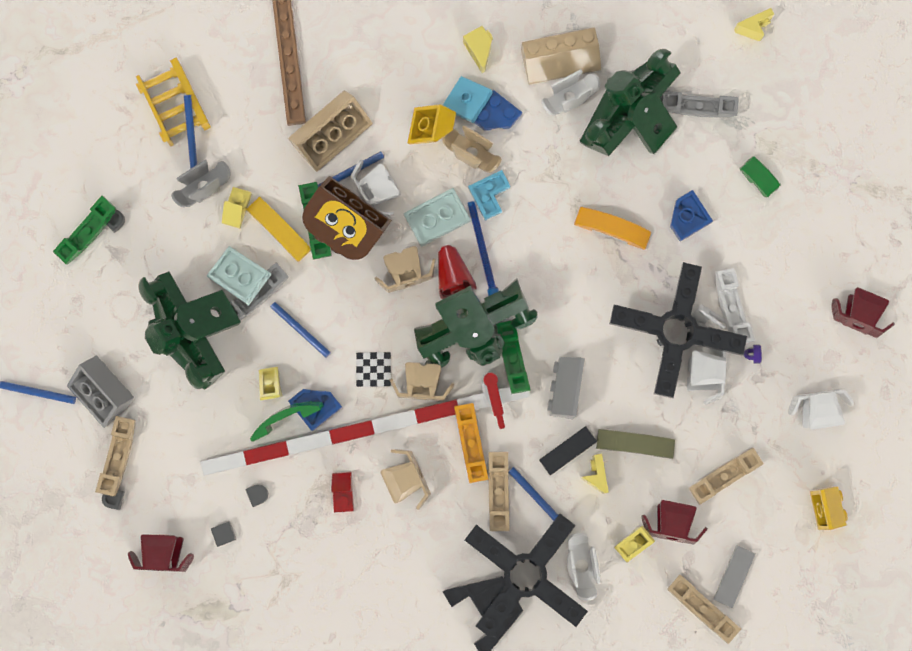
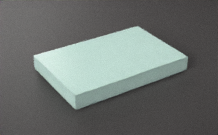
[403,188,471,247]
[207,246,272,305]

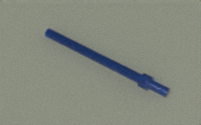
[467,201,499,296]

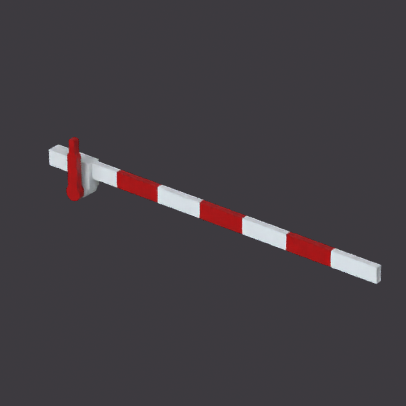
[200,372,530,476]

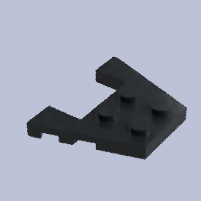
[442,576,524,651]

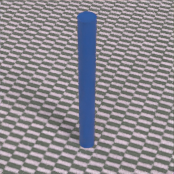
[183,95,197,169]
[318,151,384,187]
[270,302,331,358]
[0,381,76,404]
[508,467,558,521]

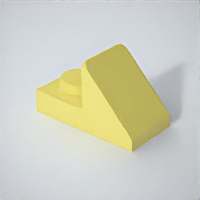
[734,8,774,41]
[222,187,252,229]
[259,367,283,400]
[581,454,609,494]
[614,526,655,562]

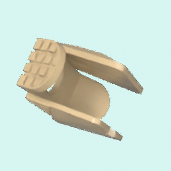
[443,126,502,173]
[374,246,436,293]
[389,362,455,401]
[380,449,431,510]

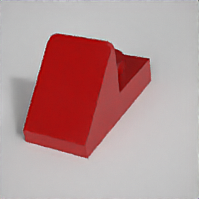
[331,472,354,513]

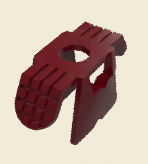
[831,287,895,338]
[641,500,708,545]
[128,534,194,572]

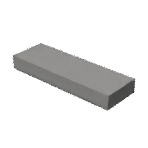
[713,545,755,608]

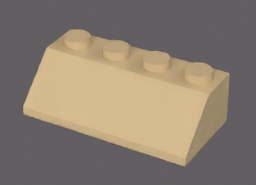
[521,27,601,85]
[288,90,373,172]

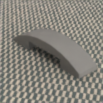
[662,91,739,117]
[230,262,289,321]

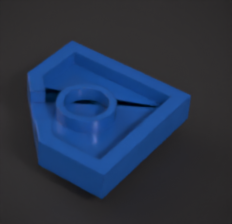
[474,89,522,131]
[670,190,713,242]
[288,389,343,432]

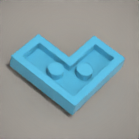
[468,170,510,221]

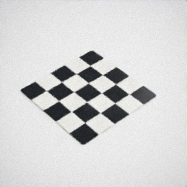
[356,352,391,387]

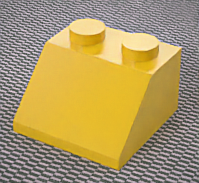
[407,104,456,144]
[810,487,848,530]

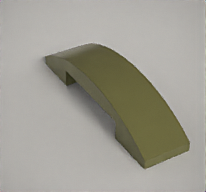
[596,429,675,459]

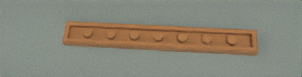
[272,0,306,126]

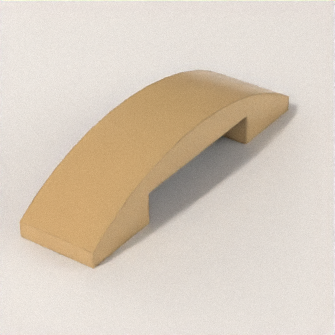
[95,416,135,497]
[689,448,764,505]
[489,452,509,531]
[667,575,741,644]

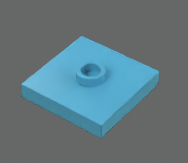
[443,76,493,123]

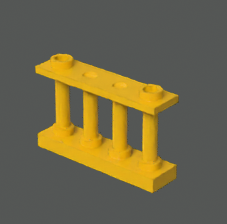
[136,57,211,147]

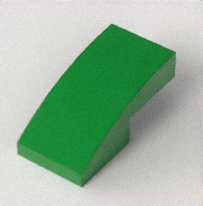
[739,156,781,197]

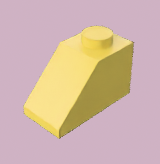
[463,26,493,73]

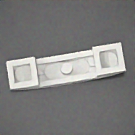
[715,268,755,343]

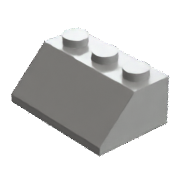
[67,355,134,428]
[547,357,585,419]

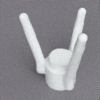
[692,304,726,329]

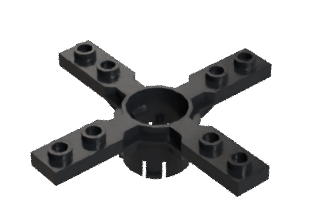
[609,262,747,399]
[464,513,588,639]

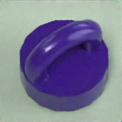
[744,345,762,364]

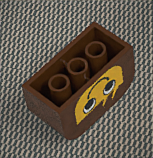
[302,176,392,260]

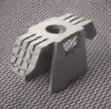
[171,160,231,207]

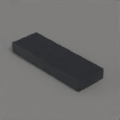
[539,426,597,476]

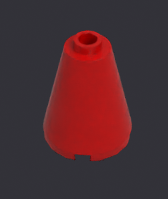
[438,245,477,299]

